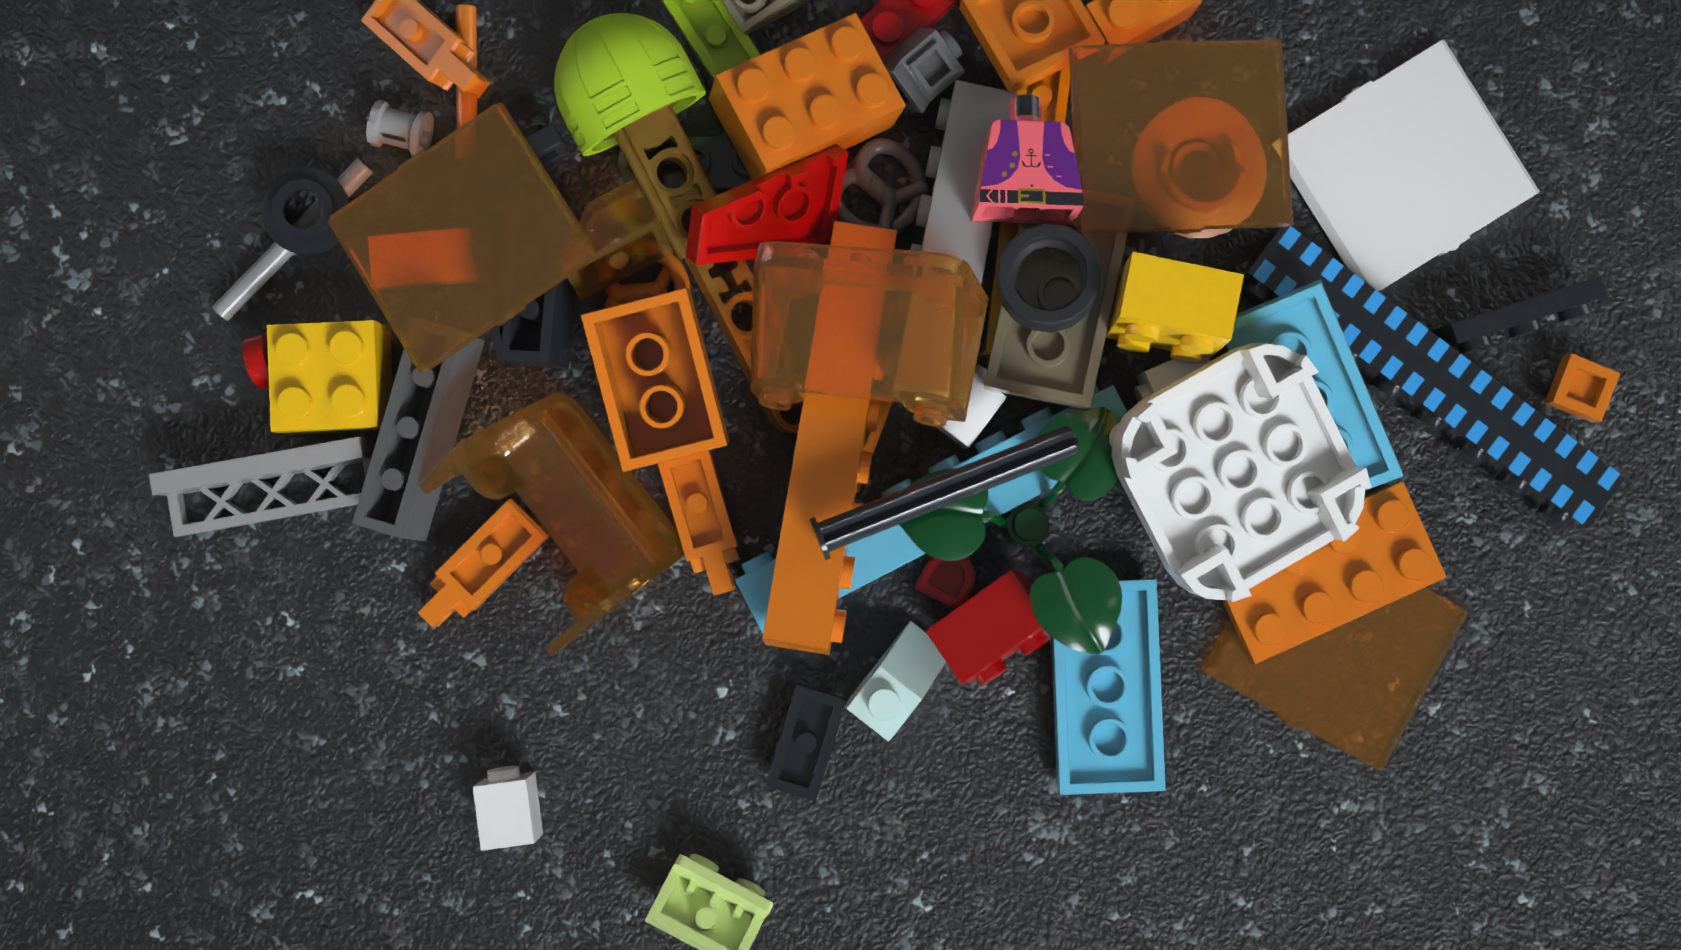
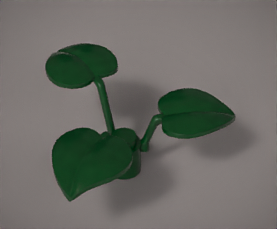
[899,407,1122,654]

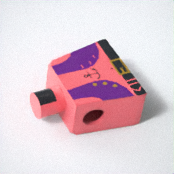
[971,95,1084,225]

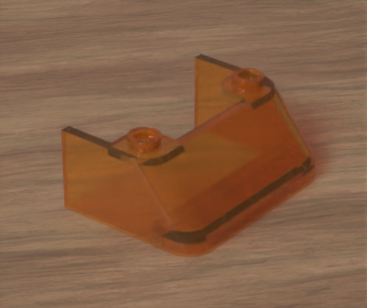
[419,393,683,657]

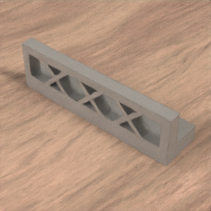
[149,437,375,537]

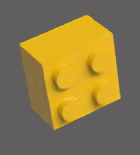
[1106,252,1244,364]
[267,320,393,435]

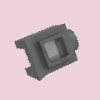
[882,27,965,114]

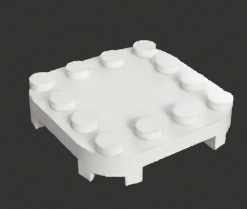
[1109,343,1372,602]

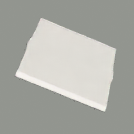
[1271,39,1540,292]

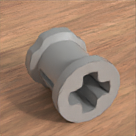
[366,100,434,158]

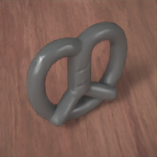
[837,138,929,235]

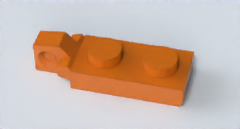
[361,0,491,99]
[658,450,740,595]
[418,498,550,628]

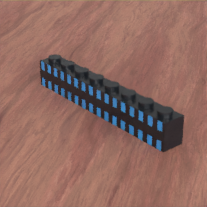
[1240,222,1625,531]

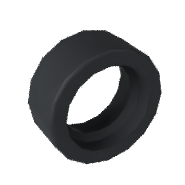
[997,223,1102,333]

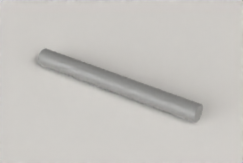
[212,158,373,321]

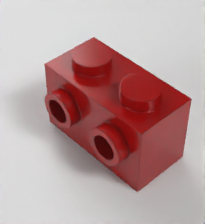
[926,570,1051,686]

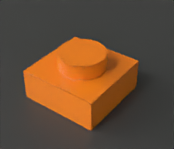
[1544,353,1620,423]

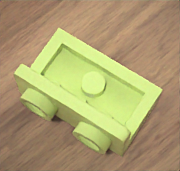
[644,854,774,950]

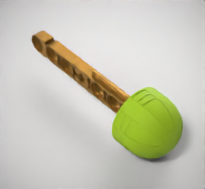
[554,13,807,434]

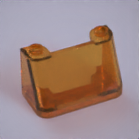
[750,241,989,427]

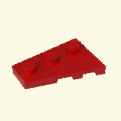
[686,144,849,265]

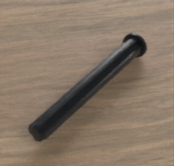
[809,426,1080,561]

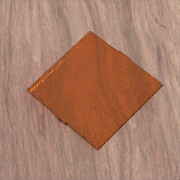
[1069,39,1293,234]
[328,103,598,373]
[1201,588,1469,772]

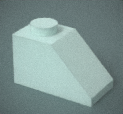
[846,621,946,742]

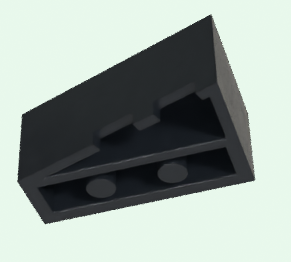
[460,196,582,370]

